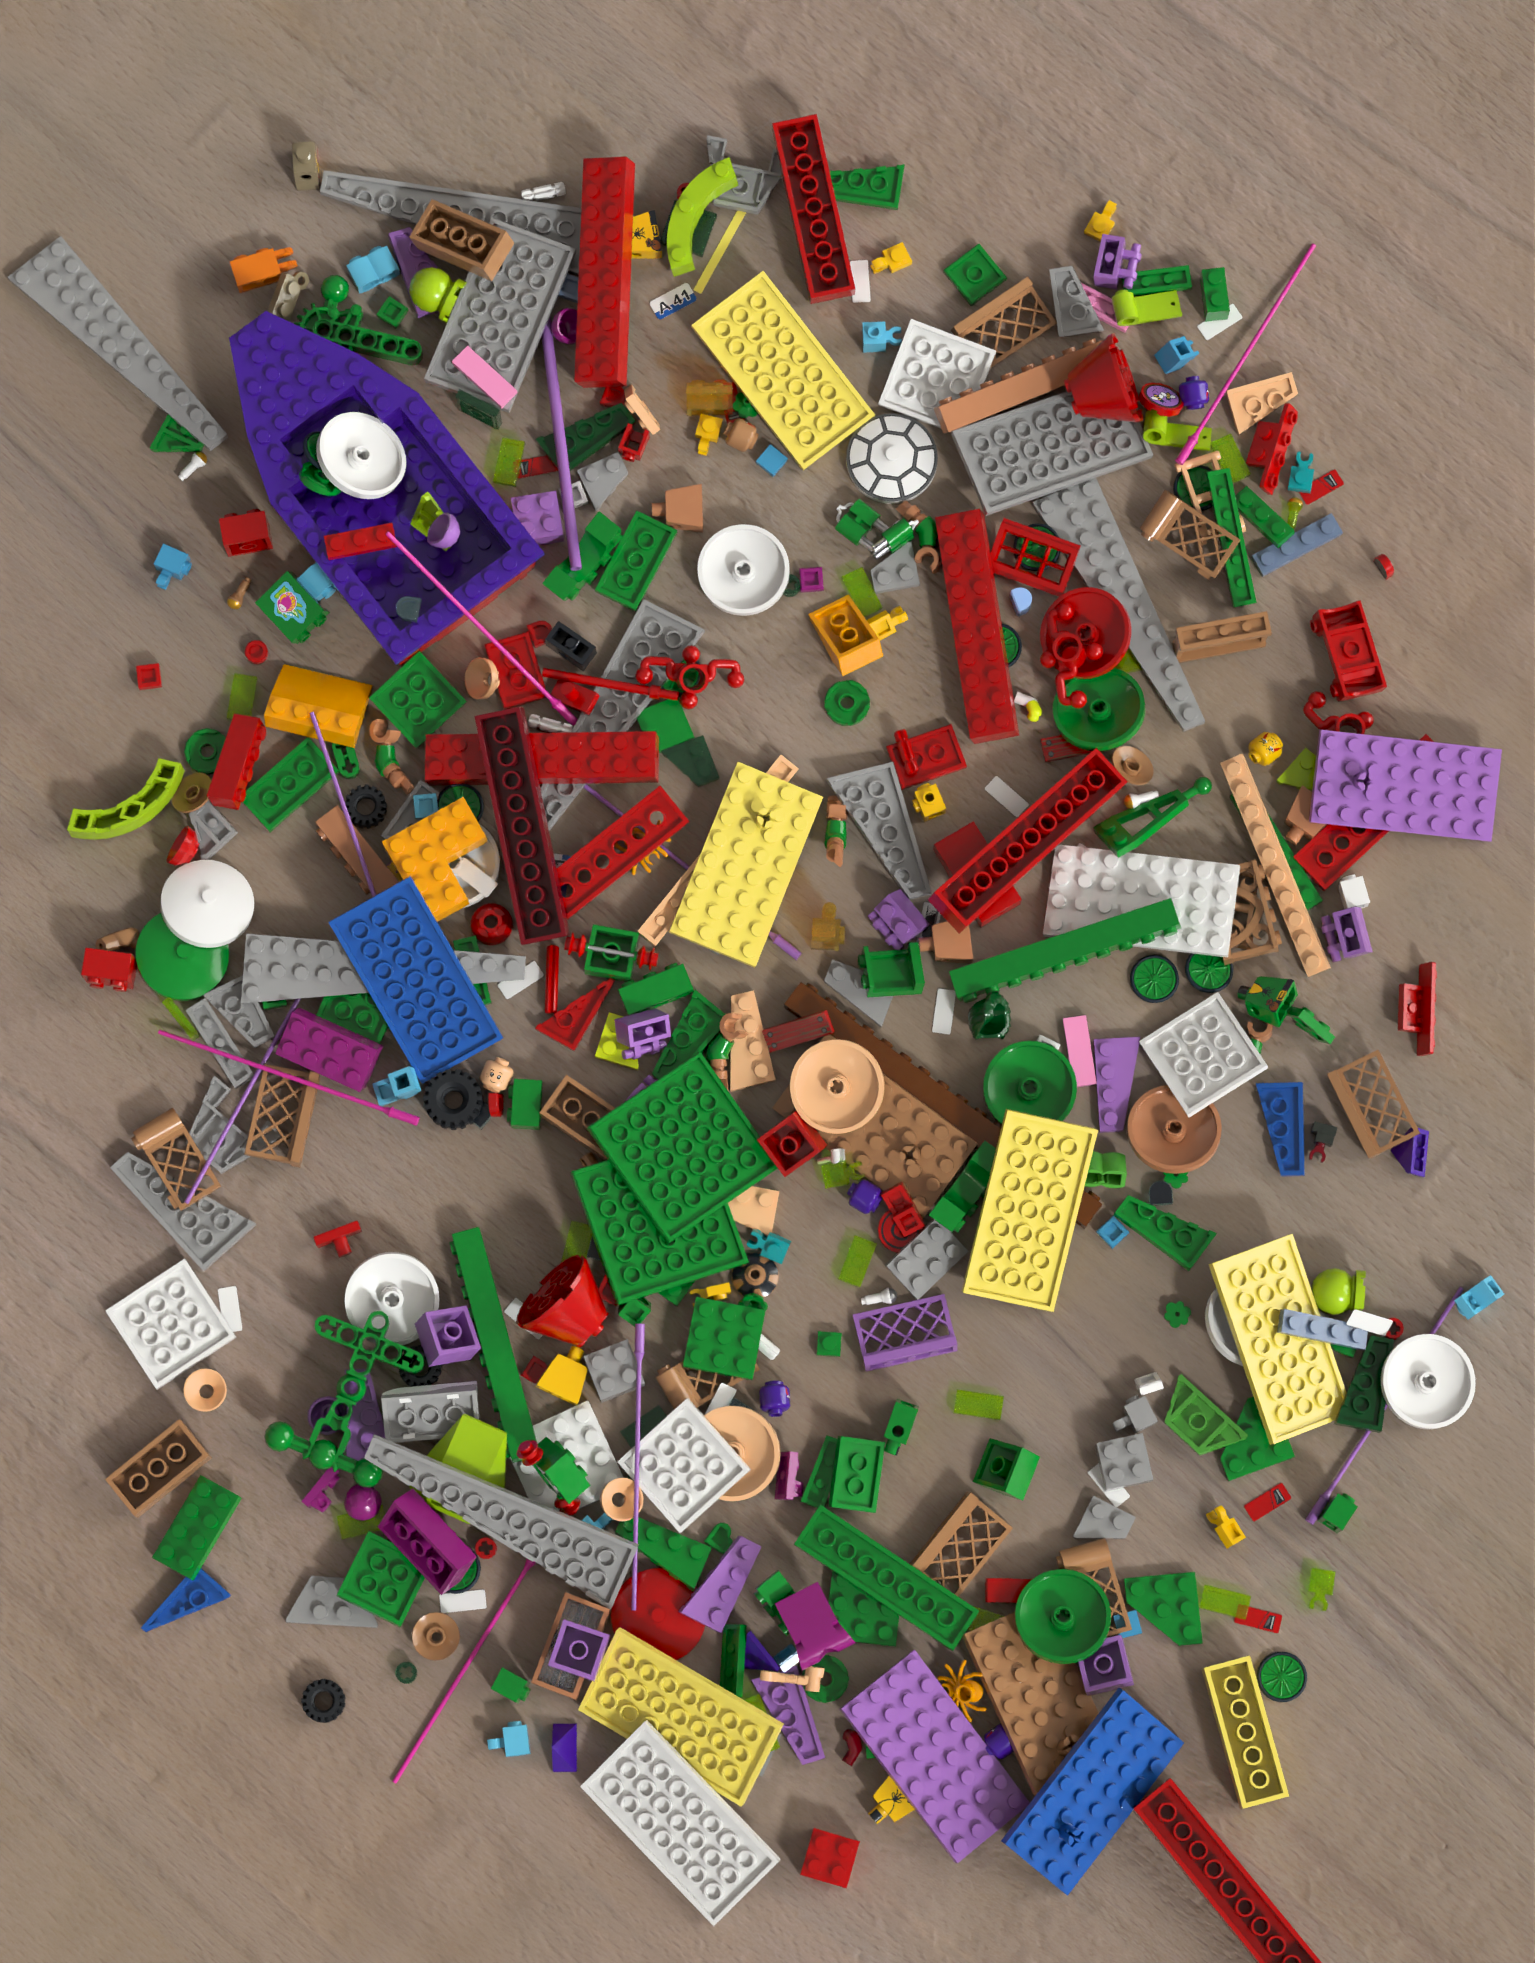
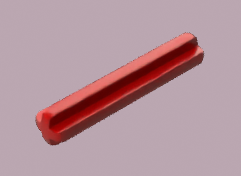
[544,945,559,1014]

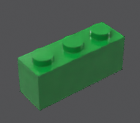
[618,963,694,1016]

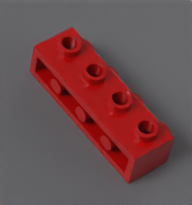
[207,714,266,810]

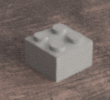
[584,1339,645,1403]
[1095,1433,1153,1492]

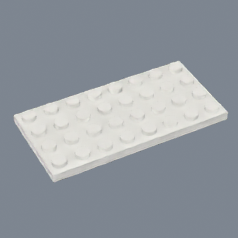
[1043,845,1240,957]
[580,1720,781,1926]

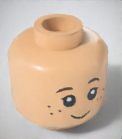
[480,1057,514,1093]

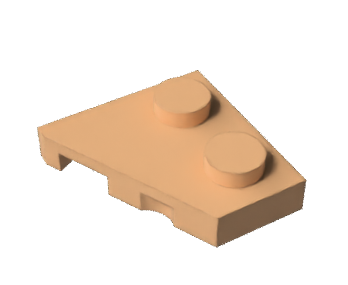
[624,384,660,435]

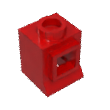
[618,423,650,462]

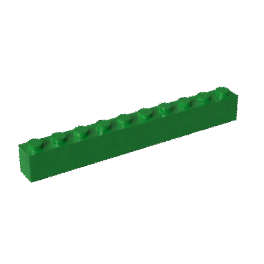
[949,898,1181,1003]
[449,1227,537,1463]

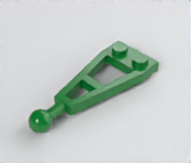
[1093,777,1212,858]

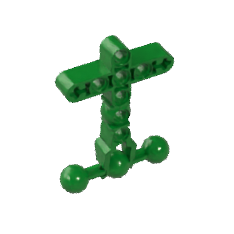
[264,1311,424,1488]

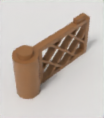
[1140,490,1241,580]
[131,1108,222,1211]
[655,1360,760,1410]
[1056,1538,1132,1637]

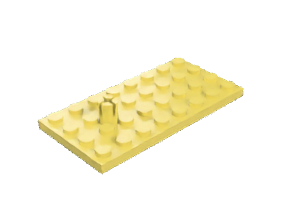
[691,271,875,471]
[669,762,823,968]
[962,1109,1098,1312]
[1209,1234,1346,1445]
[578,1628,784,1806]

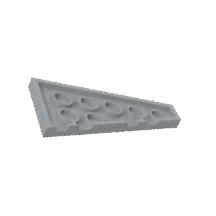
[826,762,932,900]
[110,1152,257,1271]

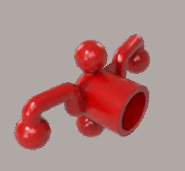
[1040,603,1103,708]
[635,645,745,710]
[1303,691,1374,734]

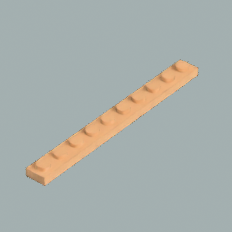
[1220,754,1331,977]
[637,755,798,947]

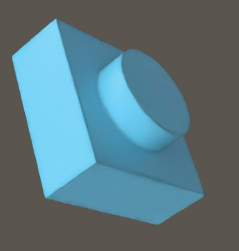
[413,793,438,819]

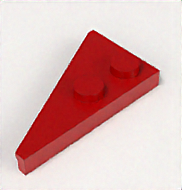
[535,978,615,1052]

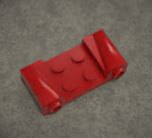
[1310,600,1387,702]

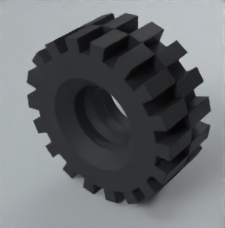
[423,1069,483,1130]

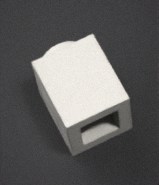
[1338,874,1370,909]

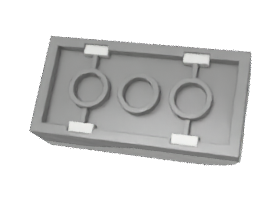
[381,1381,480,1443]

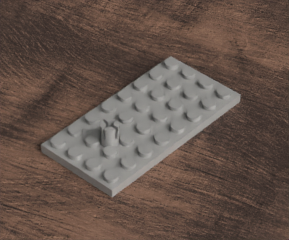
[424,218,576,413]
[951,392,1153,516]

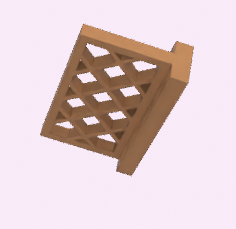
[951,277,1057,369]
[1327,1050,1421,1159]
[244,1064,320,1168]
[910,1492,1013,1597]

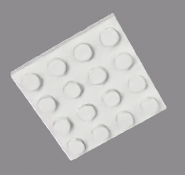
[878,319,996,432]
[1139,992,1268,1118]
[105,1259,236,1390]
[618,1398,751,1533]
[510,1400,624,1511]

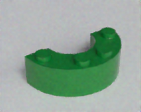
[542,511,623,601]
[929,1141,996,1233]
[753,1570,795,1636]

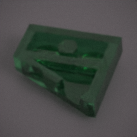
[662,735,720,787]

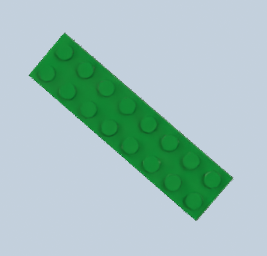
[794,1505,979,1651]

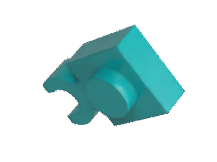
[1288,451,1314,494]
[746,1229,791,1264]

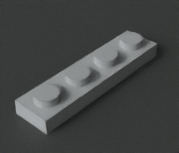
[185,998,254,1089]

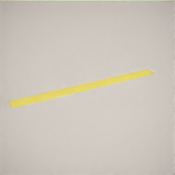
[693,211,746,294]

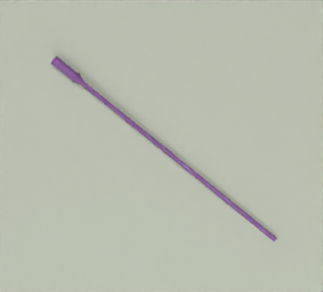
[309,712,376,897]
[583,784,802,960]
[184,998,301,1204]
[1305,1287,1464,1525]
[631,1324,645,1610]

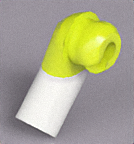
[1014,692,1042,722]

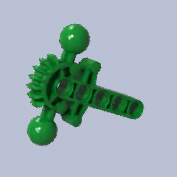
[294,275,423,365]

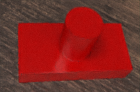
[550,680,600,716]
[313,1220,362,1258]

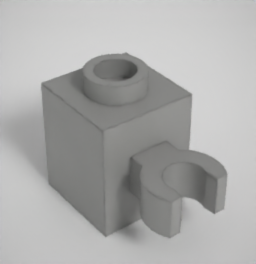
[1112,1395,1158,1434]

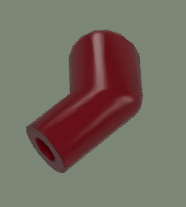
[842,1729,862,1767]

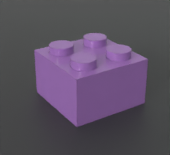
[511,491,564,546]
[415,1305,481,1367]
[548,1619,610,1682]
[1078,1635,1134,1695]

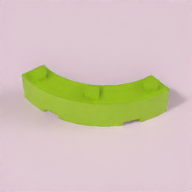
[667,157,739,277]
[67,758,185,840]

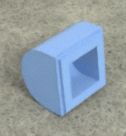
[1009,587,1032,617]

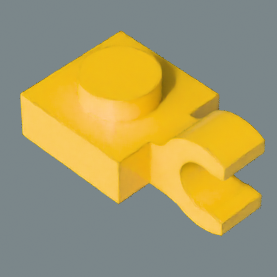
[1084,200,1117,242]
[870,242,912,274]
[695,414,723,456]
[867,606,908,640]
[690,1282,731,1307]
[1206,1505,1246,1549]

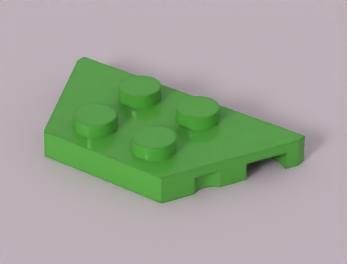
[1164,1374,1248,1456]

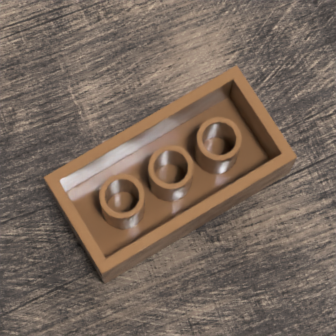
[409,199,514,281]
[540,1075,615,1161]
[105,1419,212,1518]

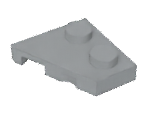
[577,452,628,511]
[870,542,920,594]
[189,800,238,860]
[1073,1496,1136,1539]

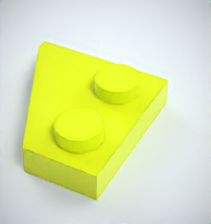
[595,1012,639,1071]

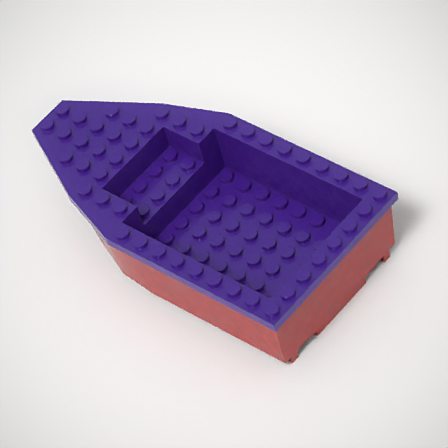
[229,311,545,667]

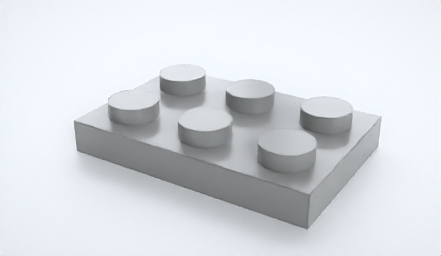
[885,1219,969,1300]

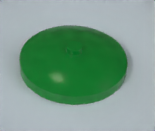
[1053,668,1146,751]
[135,913,229,1001]
[983,1041,1077,1125]
[1015,1569,1111,1664]

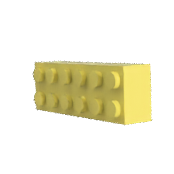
[1202,1656,1289,1809]

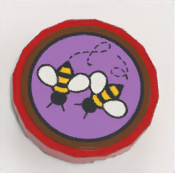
[1139,383,1184,417]

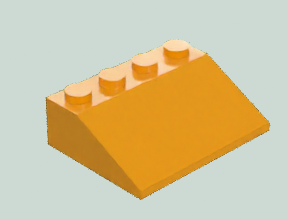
[264,664,373,748]

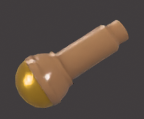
[227,577,252,610]

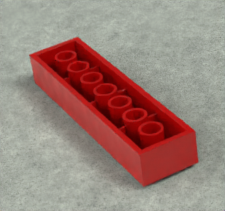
[772,114,856,304]

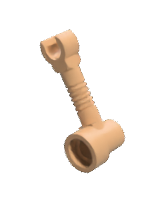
[760,1666,825,1692]

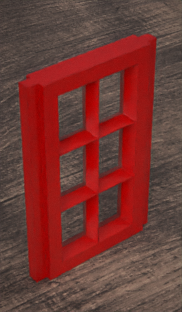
[990,518,1081,597]

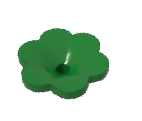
[733,393,758,419]
[738,1293,768,1310]

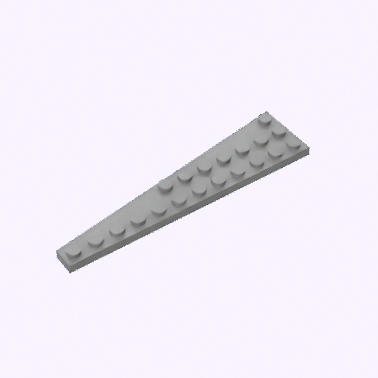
[320,170,581,276]
[7,236,228,451]
[1032,478,1205,732]
[540,600,705,831]
[241,934,526,1003]
[364,1434,639,1610]

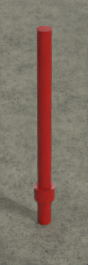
[542,668,679,701]

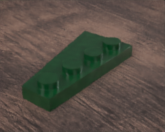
[535,403,636,471]
[1334,1335,1394,1433]

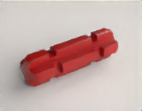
[894,729,918,774]

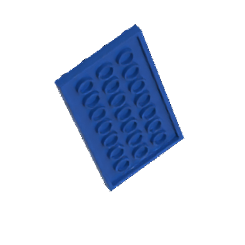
[329,875,503,1084]
[1001,1688,1184,1896]

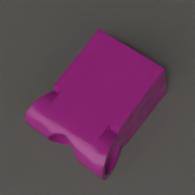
[775,1582,855,1671]

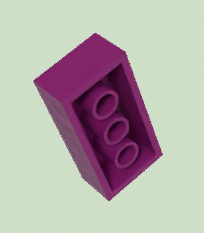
[275,1008,383,1092]
[378,1488,477,1595]

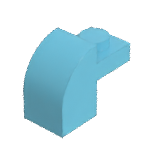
[372,1066,421,1106]
[1454,1275,1504,1319]

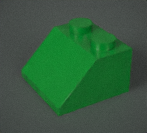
[973,1438,1040,1501]

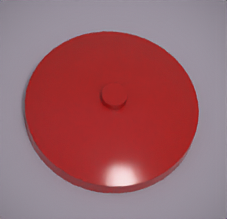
[1040,587,1131,679]
[611,1568,705,1660]

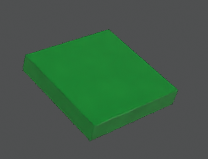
[943,244,1007,306]
[637,699,695,753]

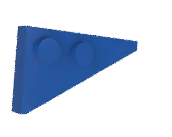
[141,1569,231,1632]

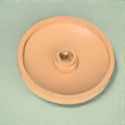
[790,1039,884,1134]
[704,1406,780,1501]

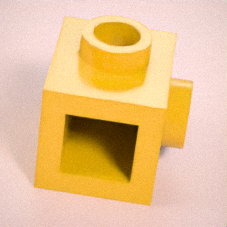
[912,783,946,822]

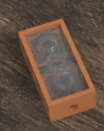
[531,1592,611,1701]

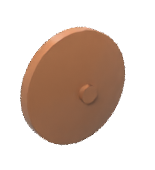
[1127,1085,1222,1174]

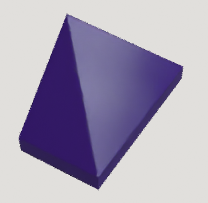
[1390,1127,1429,1177]
[744,1631,781,1672]
[552,1724,577,1772]

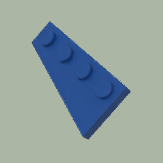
[1256,1082,1305,1177]

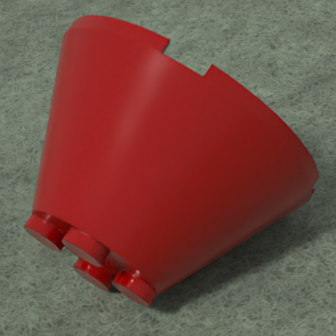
[1064,333,1143,422]
[516,1255,609,1348]

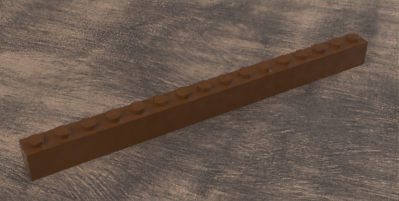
[784,982,1102,1229]

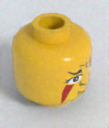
[1248,732,1283,766]

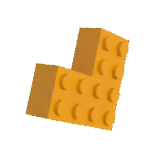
[382,797,487,922]

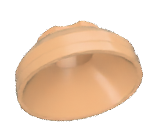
[465,657,500,700]
[183,1368,227,1412]
[600,1478,643,1521]

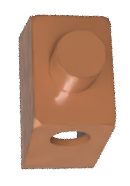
[652,484,703,532]
[1284,785,1328,845]
[918,921,973,963]

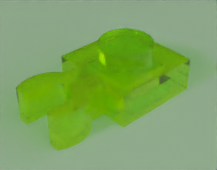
[821,1161,865,1189]
[1308,1568,1336,1611]

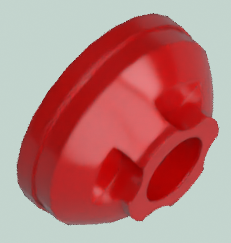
[166,826,200,866]
[471,903,513,945]

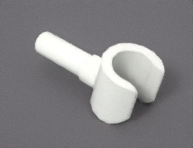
[817,1148,845,1164]

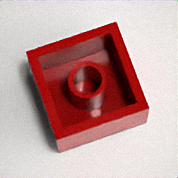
[219,509,273,557]
[81,948,137,992]
[757,1110,827,1177]
[800,1828,860,1889]

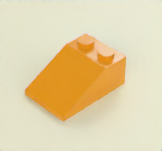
[808,594,883,676]

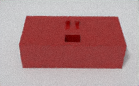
[933,821,1022,928]

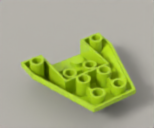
[409,1414,507,1524]

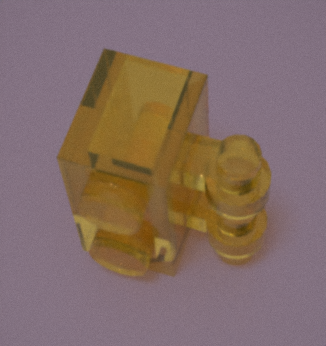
[686,379,733,416]
[811,902,845,951]

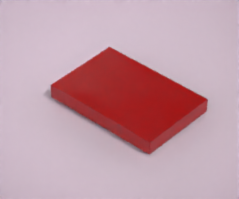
[484,631,547,710]
[886,724,967,790]

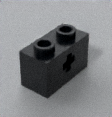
[545,621,597,671]

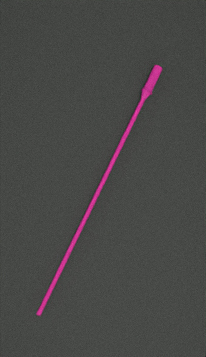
[1175,243,1316,465]
[385,531,578,726]
[158,1030,420,1126]
[392,1558,536,1784]

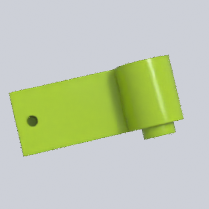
[1111,289,1182,326]
[1143,409,1212,451]

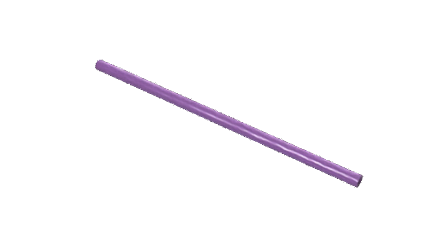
[541,316,582,571]

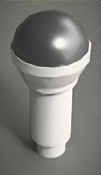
[861,1287,897,1305]

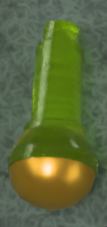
[1287,497,1303,529]

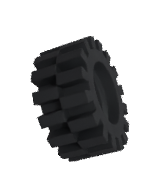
[345,784,387,829]
[399,1345,442,1387]
[301,1679,346,1723]

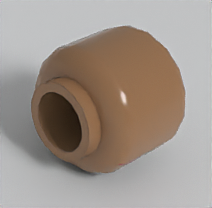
[723,418,759,452]

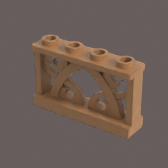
[1172,611,1272,663]
[1223,859,1282,965]

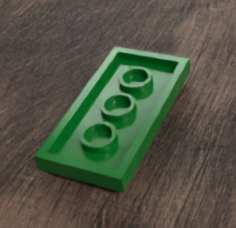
[595,511,678,612]
[242,737,339,832]
[152,1475,242,1581]

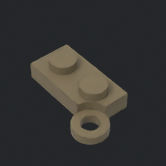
[268,271,309,321]

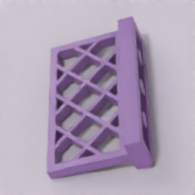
[853,1294,957,1372]

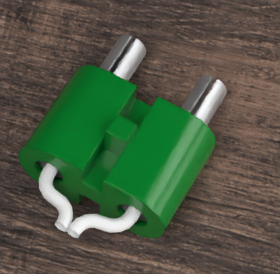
[835,499,889,552]
[871,518,919,559]

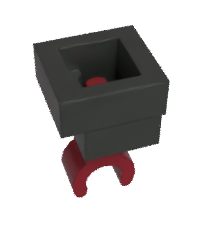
[1309,1121,1337,1163]

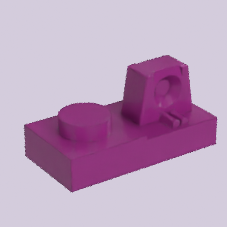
[774,1451,803,1500]
[301,1467,340,1513]

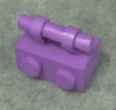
[1094,234,1141,289]
[867,889,930,950]
[1321,907,1373,962]
[614,1008,671,1060]

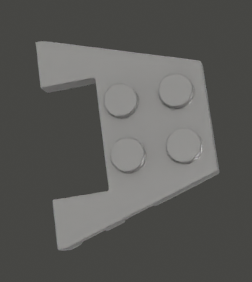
[707,135,782,215]
[185,1076,284,1174]

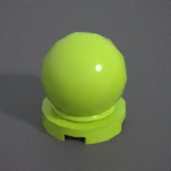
[409,267,467,323]
[1311,1268,1366,1315]

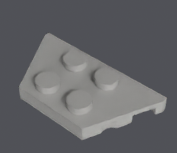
[286,1576,378,1628]

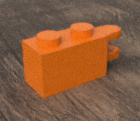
[230,247,298,293]

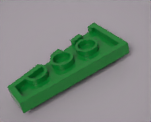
[830,164,905,210]
[652,989,725,1079]
[1113,1195,1217,1271]
[615,1517,712,1592]

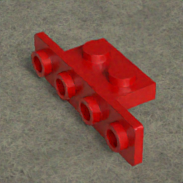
[1246,403,1298,495]
[1398,962,1437,1056]

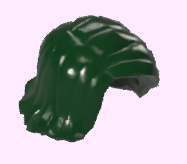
[968,991,1011,1040]

